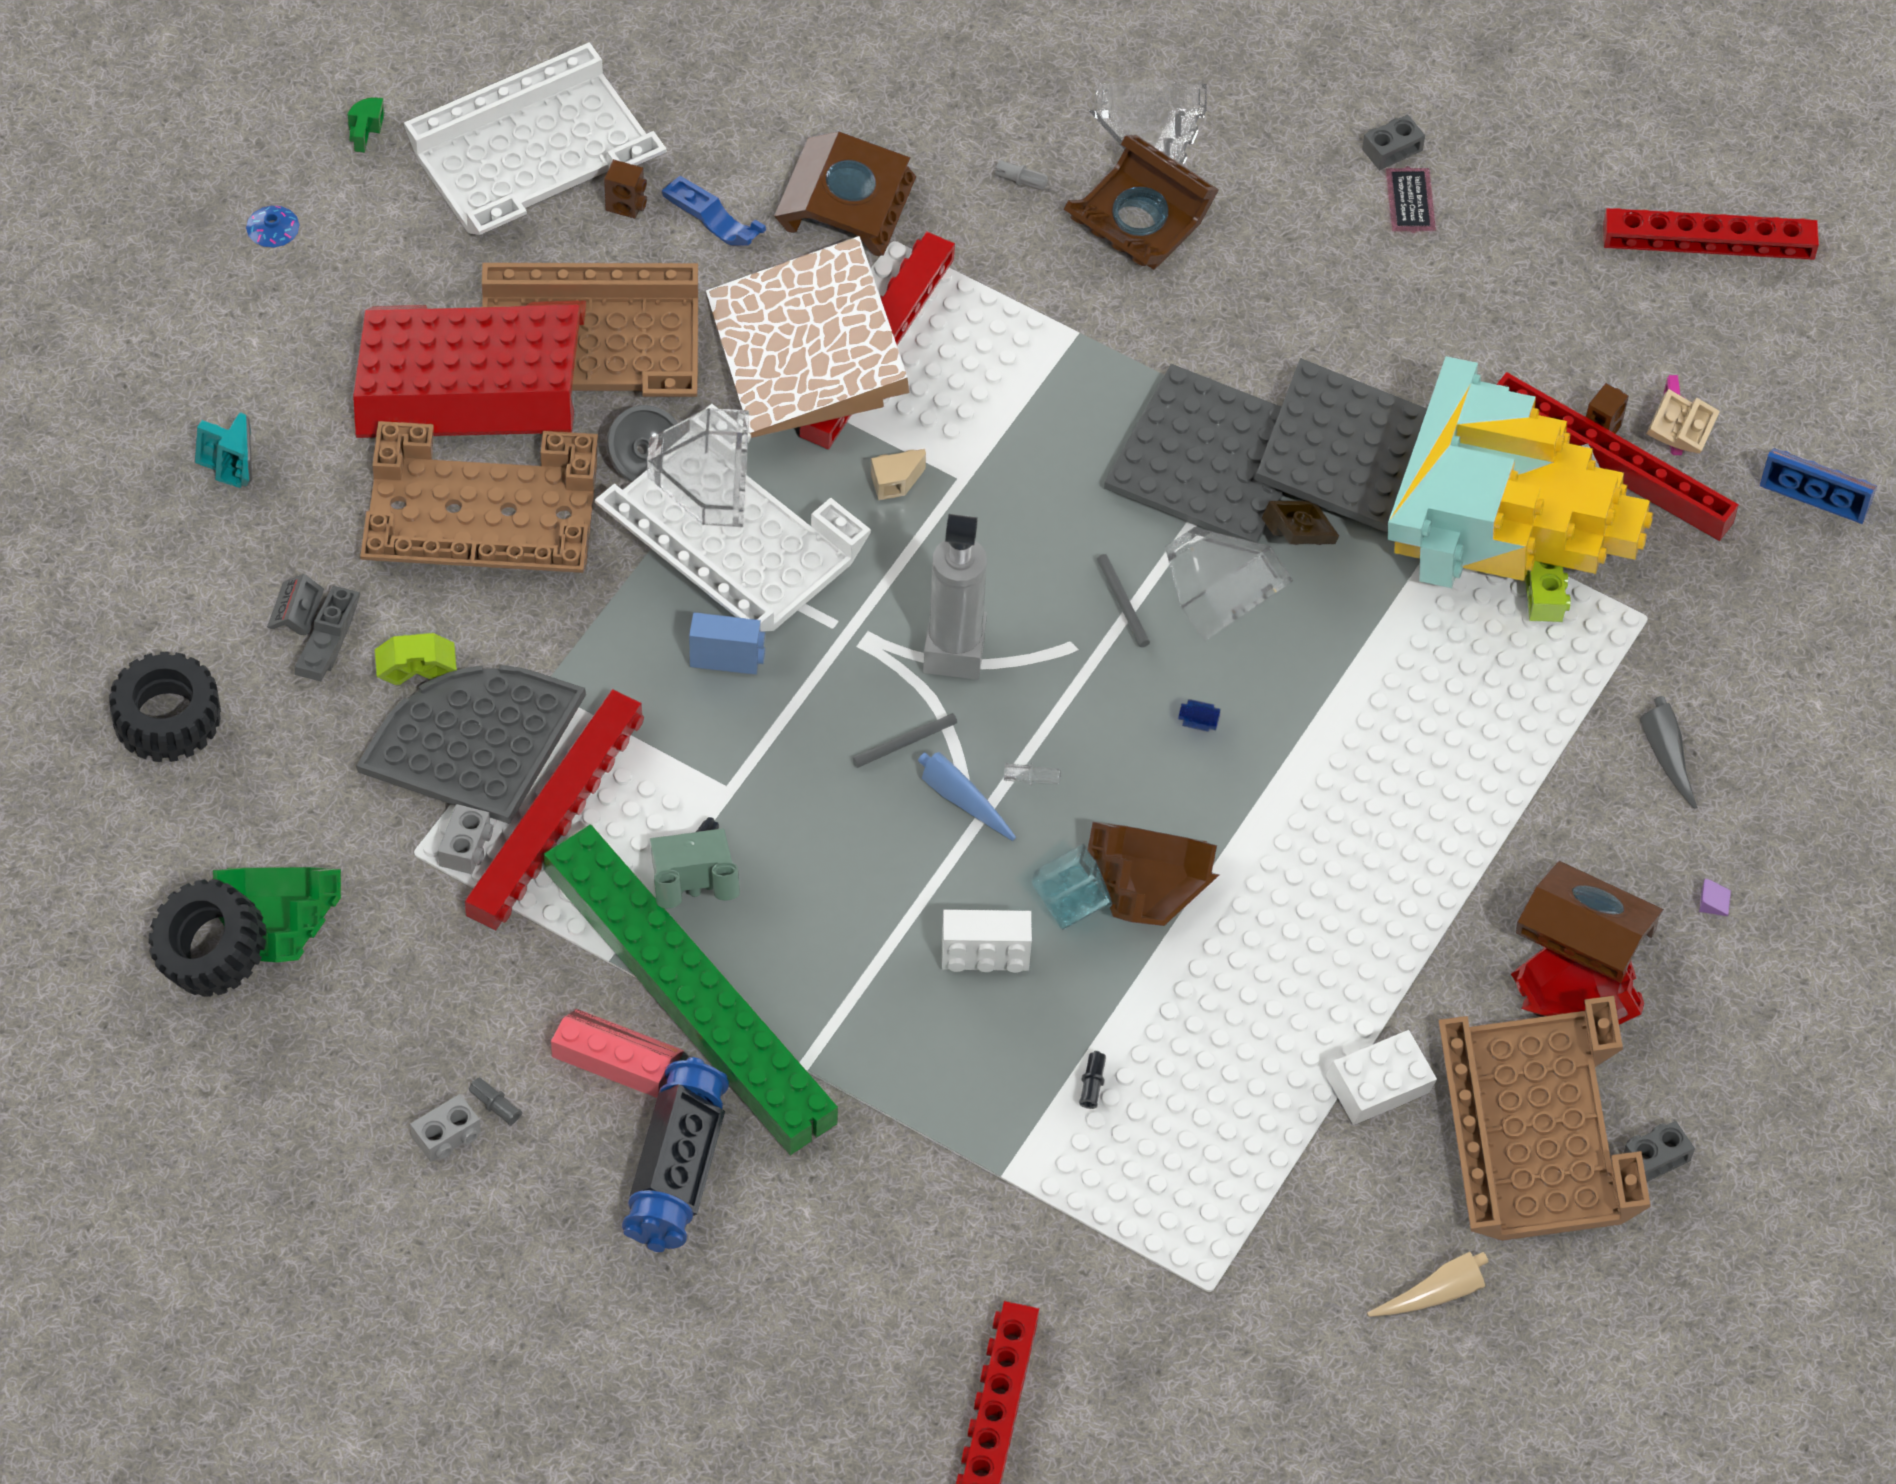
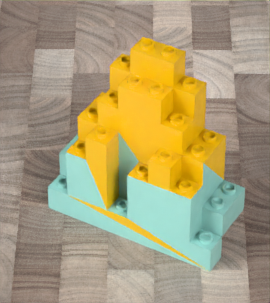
[1388,356,1653,588]

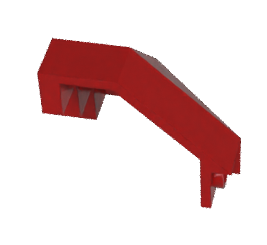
[1511,909,1645,1025]

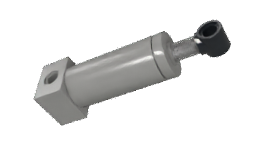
[923,514,987,680]

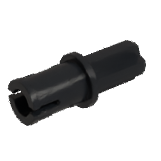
[1079,1051,1106,1109]

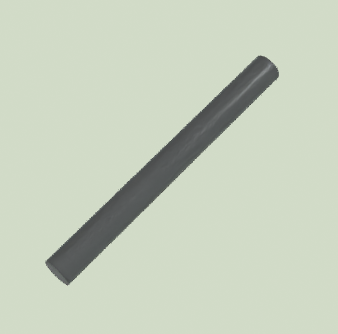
[1097,554,1150,647]
[852,713,957,768]

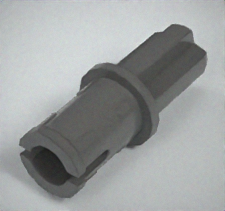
[469,1078,522,1126]

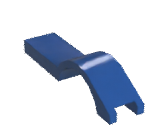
[662,176,766,246]

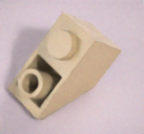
[871,449,926,501]

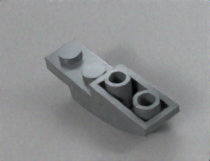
[295,586,360,682]

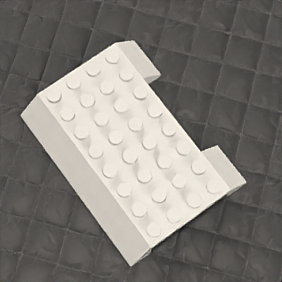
[404,42,667,235]
[595,404,871,631]

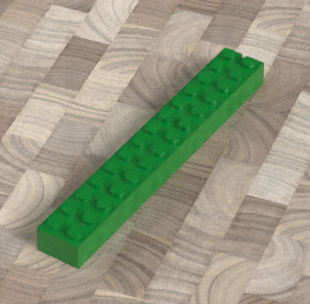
[544,824,838,1156]

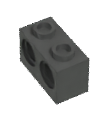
[1362,114,1425,171]
[1623,1121,1695,1182]

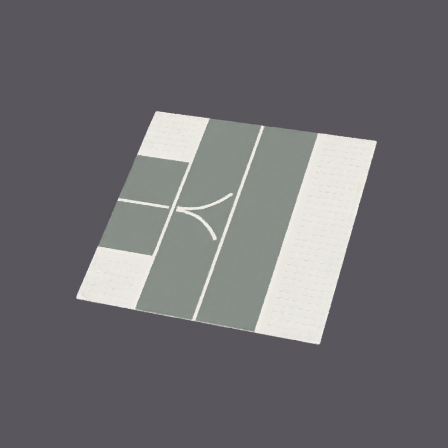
[414,241,1647,1292]

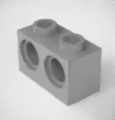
[438,804,494,874]
[410,1094,481,1162]

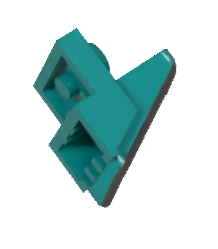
[195,412,253,488]

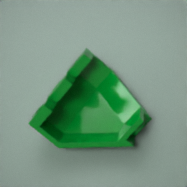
[213,867,341,963]

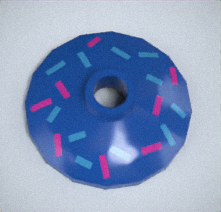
[246,205,300,248]

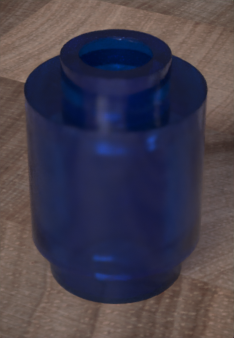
[1178,699,1221,732]

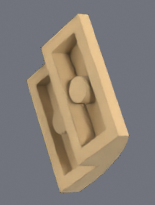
[1646,389,1720,454]

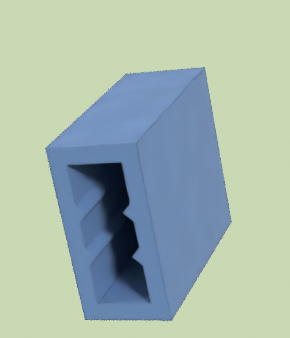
[689,613,765,675]

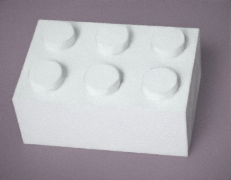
[942,910,1032,973]
[1326,1030,1437,1125]

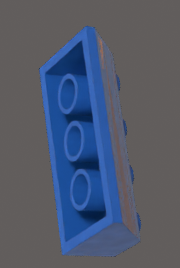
[1760,448,1877,524]

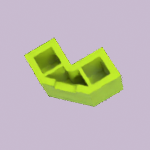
[375,633,457,685]

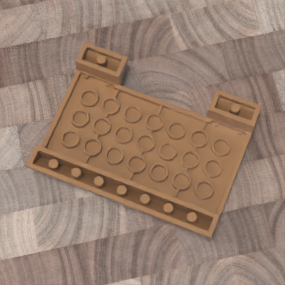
[482,263,698,397]
[1439,996,1651,1241]

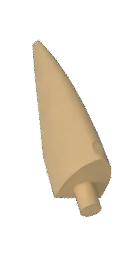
[1367,1252,1488,1317]

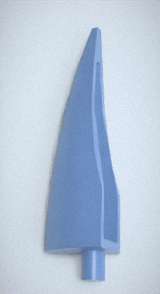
[918,752,1016,841]

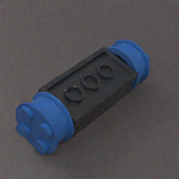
[622,1057,729,1252]

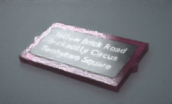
[1386,166,1436,233]

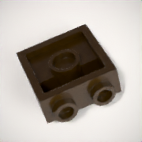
[1262,501,1339,545]

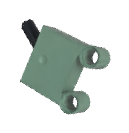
[650,817,740,908]

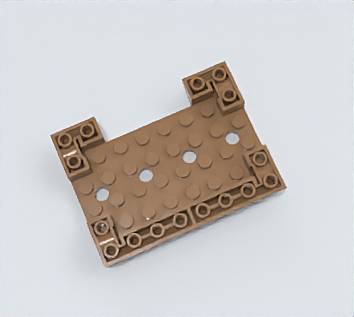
[360,421,598,573]

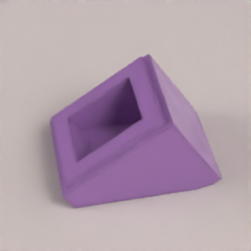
[1699,879,1731,916]

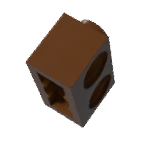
[604,159,647,219]
[1586,383,1629,434]

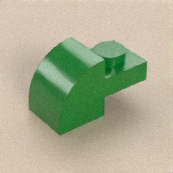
[347,97,385,153]

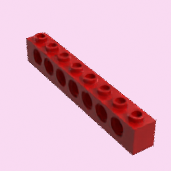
[1603,208,1819,260]
[956,1301,1040,1484]

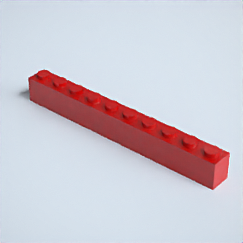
[800,231,955,450]
[1496,372,1739,541]
[465,689,644,931]

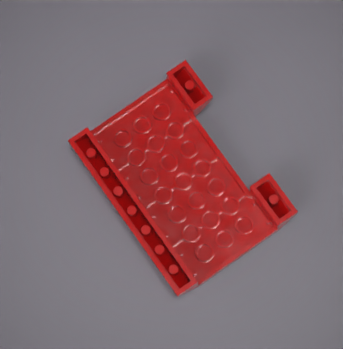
[353,300,586,438]

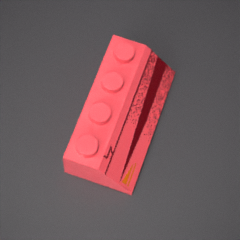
[551,1009,684,1098]

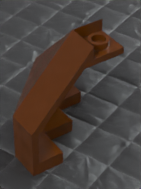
[1087,822,1220,926]

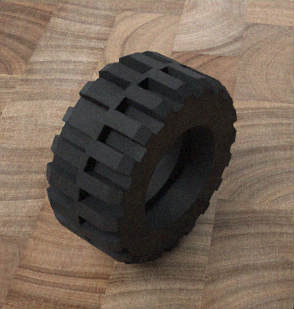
[109,651,221,762]
[148,879,266,997]

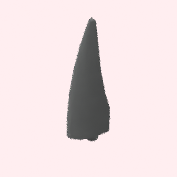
[1640,696,1698,809]

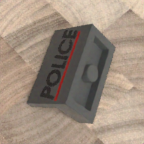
[267,574,324,635]

